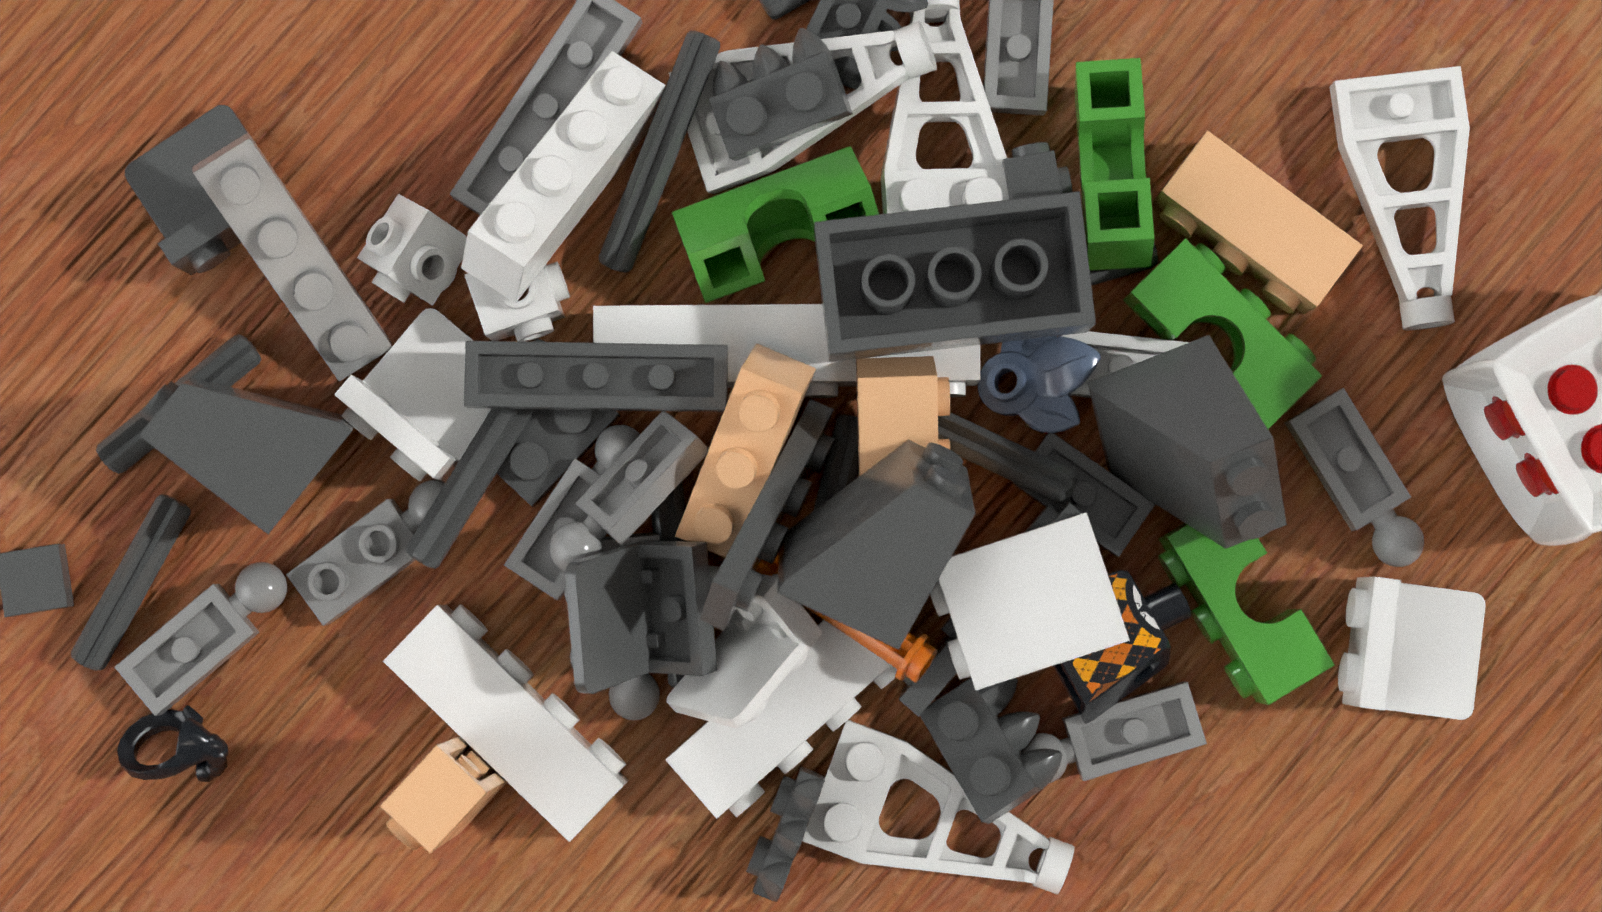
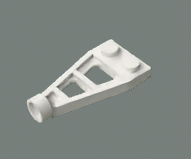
[881,0,1009,214]
[668,21,937,194]
[1330,66,1470,330]
[802,720,1075,895]

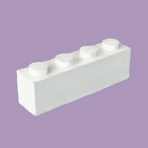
[461,51,666,303]
[383,604,629,842]
[665,620,897,819]

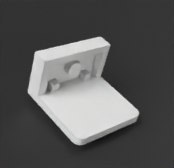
[334,308,491,482]
[666,565,823,728]
[1338,577,1486,720]

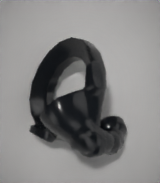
[117,705,228,782]

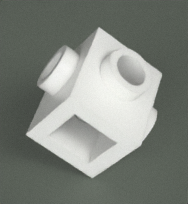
[357,194,467,306]
[464,262,570,342]

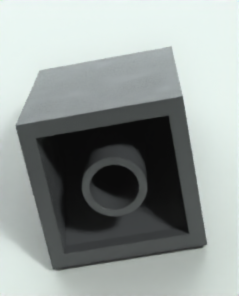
[1087,335,1287,549]
[139,378,353,534]
[777,440,975,650]

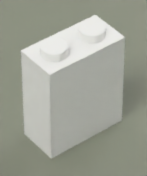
[930,512,1130,691]

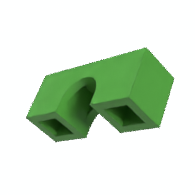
[1075,58,1154,271]
[672,146,879,303]
[1123,238,1322,429]
[1158,523,1335,705]

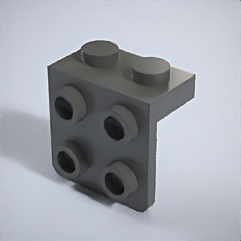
[125,105,248,275]
[564,540,717,694]

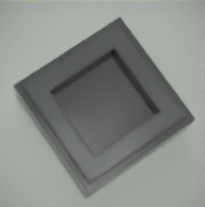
[0,544,74,617]

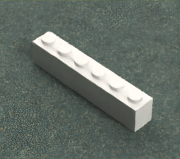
[593,304,981,398]

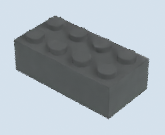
[814,192,1096,362]

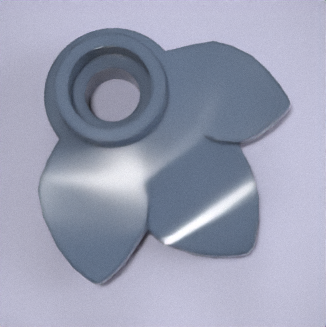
[977,336,1101,433]

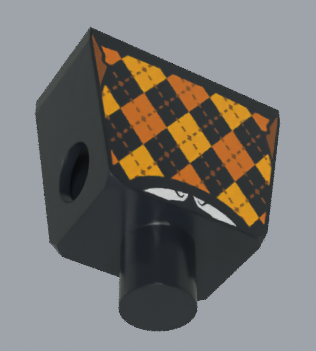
[1053,570,1192,724]

